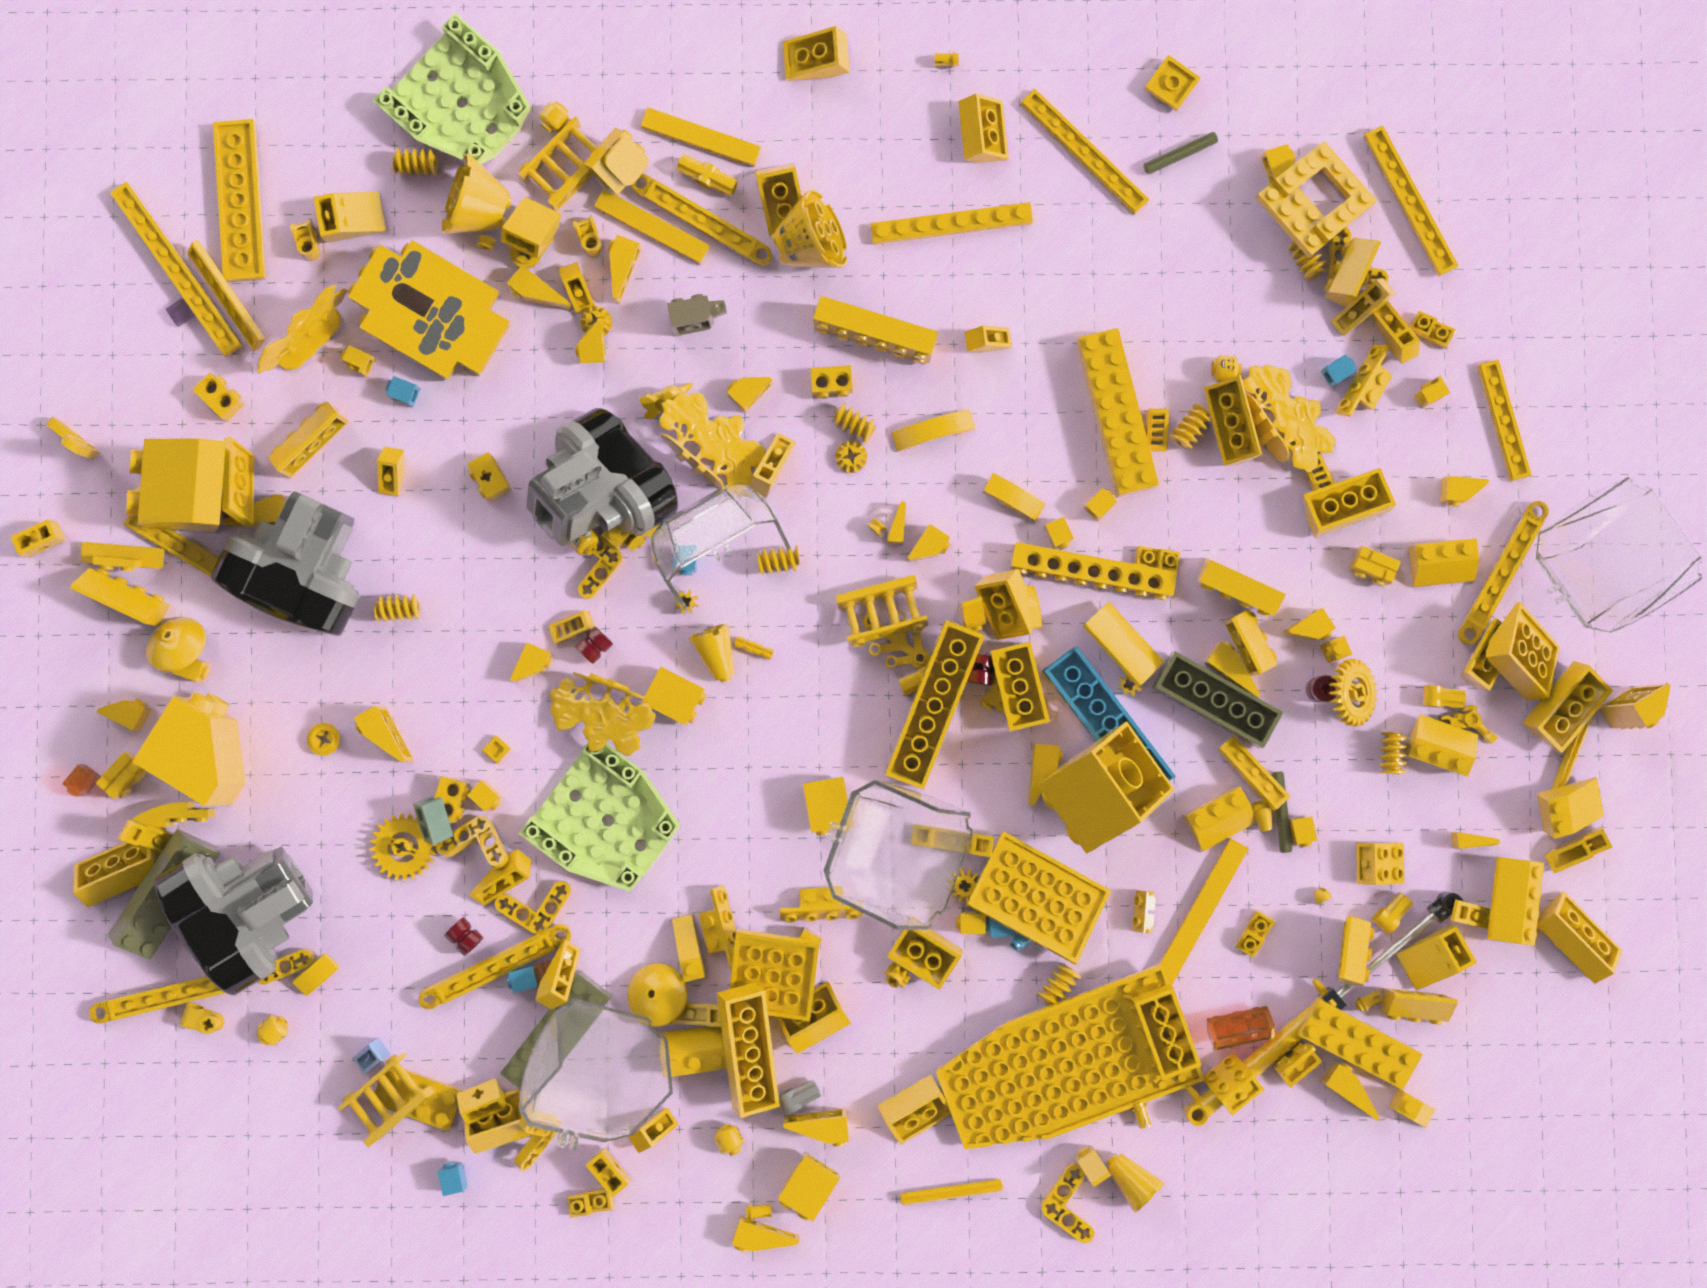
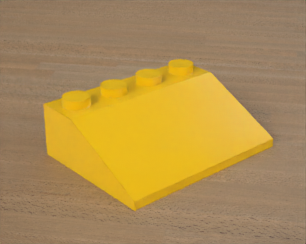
[1486,602,1560,701]

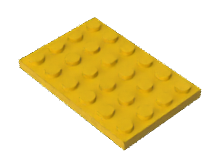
[966,831,1111,965]

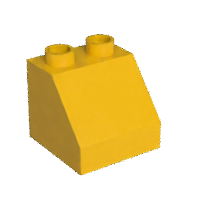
[126,438,226,533]
[132,691,245,806]
[1038,721,1175,854]

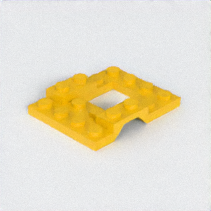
[1255,141,1377,258]

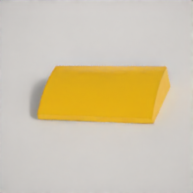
[1083,602,1164,687]

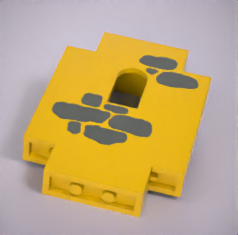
[348,240,511,381]

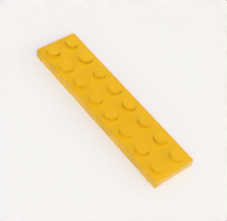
[213,119,266,282]

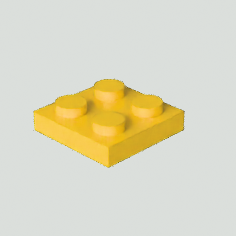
[1144,55,1201,112]

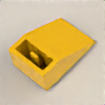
[313,192,386,243]
[1396,924,1477,991]

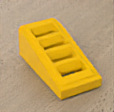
[1146,408,1169,452]
[1304,452,1335,491]
[887,501,906,544]
[548,610,594,644]
[1451,832,1500,849]

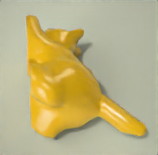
[639,383,693,419]

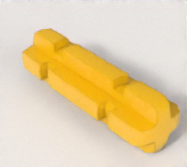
[734,636,774,660]

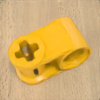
[573,215,602,257]
[290,219,320,261]
[179,1003,225,1034]

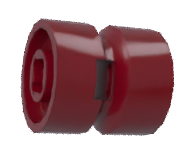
[575,626,613,664]
[967,654,994,685]
[1306,675,1337,703]
[444,917,484,956]

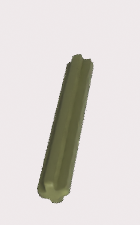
[1143,132,1218,174]
[1271,771,1292,853]

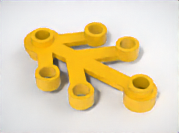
[862,611,930,669]

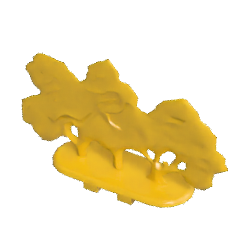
[257,285,348,374]
[1243,364,1336,473]
[659,393,766,492]
[549,671,656,756]

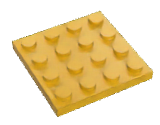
[730,929,820,1022]

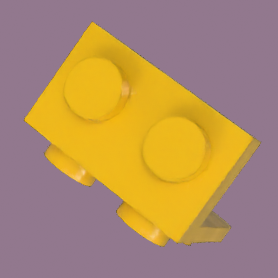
[1273,1041,1322,1088]

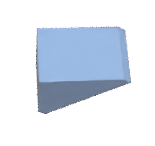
[352,1038,391,1075]

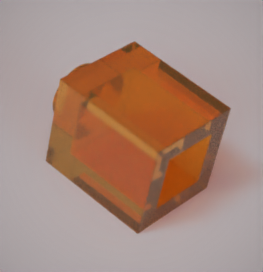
[62,764,101,797]

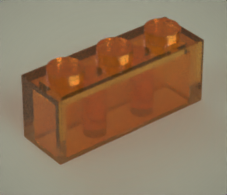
[1206,1006,1275,1051]

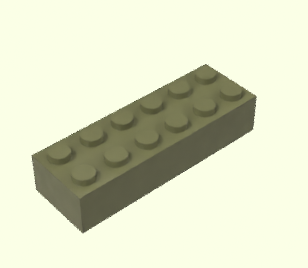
[1151,651,1284,749]
[108,829,219,960]
[500,970,613,1099]

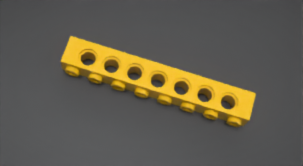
[1010,542,1177,600]

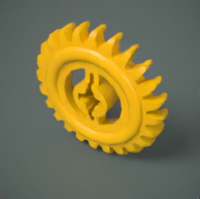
[1329,659,1377,727]
[369,813,437,881]

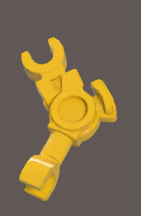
[980,669,1007,720]
[1440,705,1498,744]

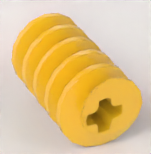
[393,148,438,176]
[1288,241,1328,280]
[831,402,877,444]
[1169,404,1212,449]
[757,545,800,575]
[374,594,421,622]
[1379,732,1408,775]
[1037,963,1081,1005]

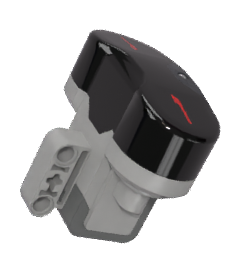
[526,408,678,546]
[210,491,360,636]
[154,847,313,996]

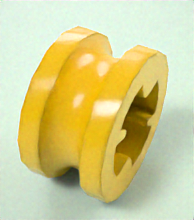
[476,235,496,251]
[867,517,887,536]

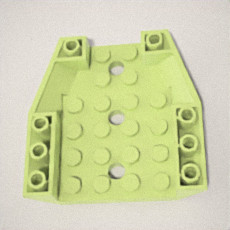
[372,13,531,164]
[518,741,680,892]

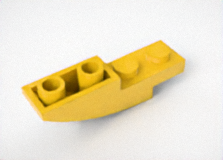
[131,801,215,830]

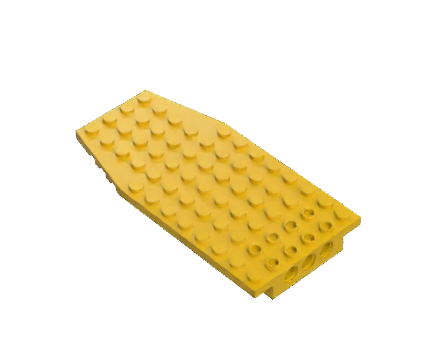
[935,963,1205,1149]

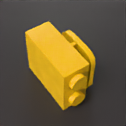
[583,127,649,195]
[500,197,561,259]
[641,666,707,726]
[803,776,852,836]
[778,1152,840,1222]

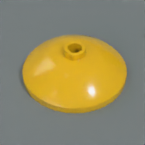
[146,617,206,672]
[627,963,687,1026]

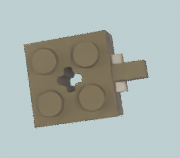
[667,294,727,337]

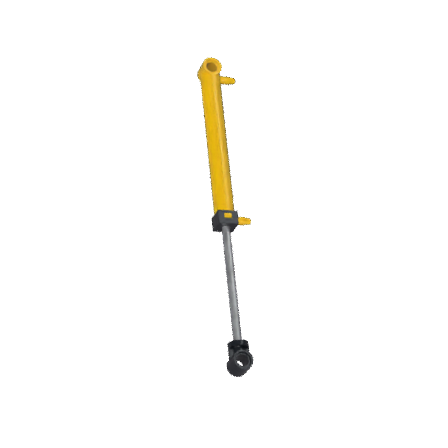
[1184,891,1463,1126]

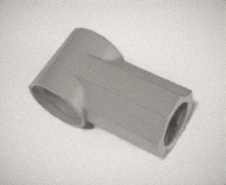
[778,1079,821,1116]

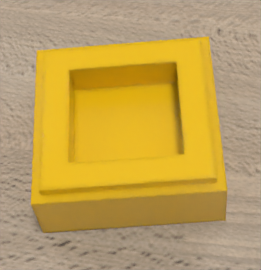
[482,735,512,764]

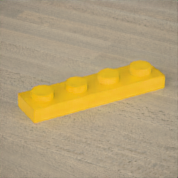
[1218,735,1291,811]

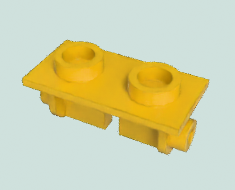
[1132,890,1156,933]

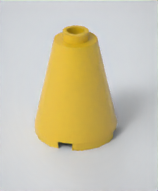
[689,624,735,683]
[1107,1153,1165,1213]

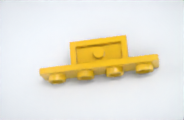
[1335,344,1393,417]
[81,542,164,571]
[698,885,736,970]
[779,887,863,923]

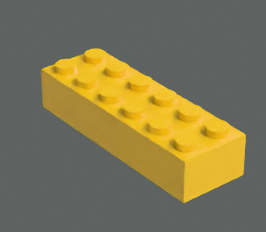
[813,295,938,365]
[717,982,780,1118]

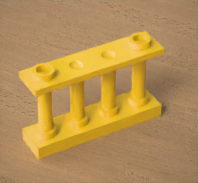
[519,116,597,212]
[835,575,928,647]
[338,1053,435,1148]

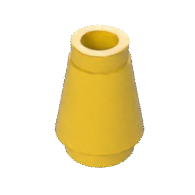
[1251,800,1273,832]

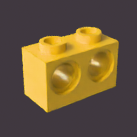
[810,365,853,399]
[192,372,245,422]
[434,776,470,823]

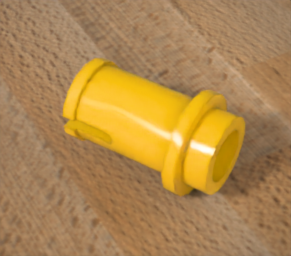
[935,51,959,68]
[1355,990,1383,1013]
[1131,1102,1152,1129]
[746,1203,772,1221]

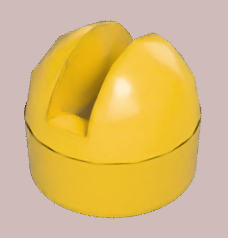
[1314,888,1332,905]

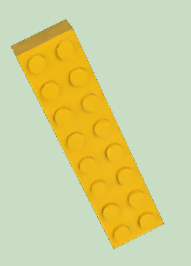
[1076,328,1159,498]
[885,619,985,790]

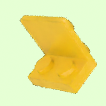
[1356,842,1404,885]
[1203,1052,1265,1116]

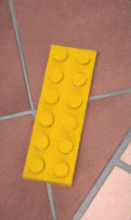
[1297,997,1423,1090]

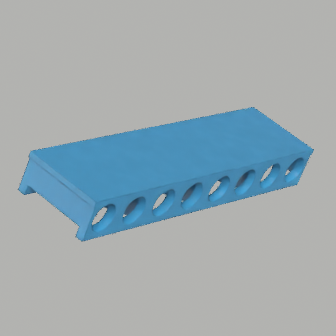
[1042,647,1176,781]

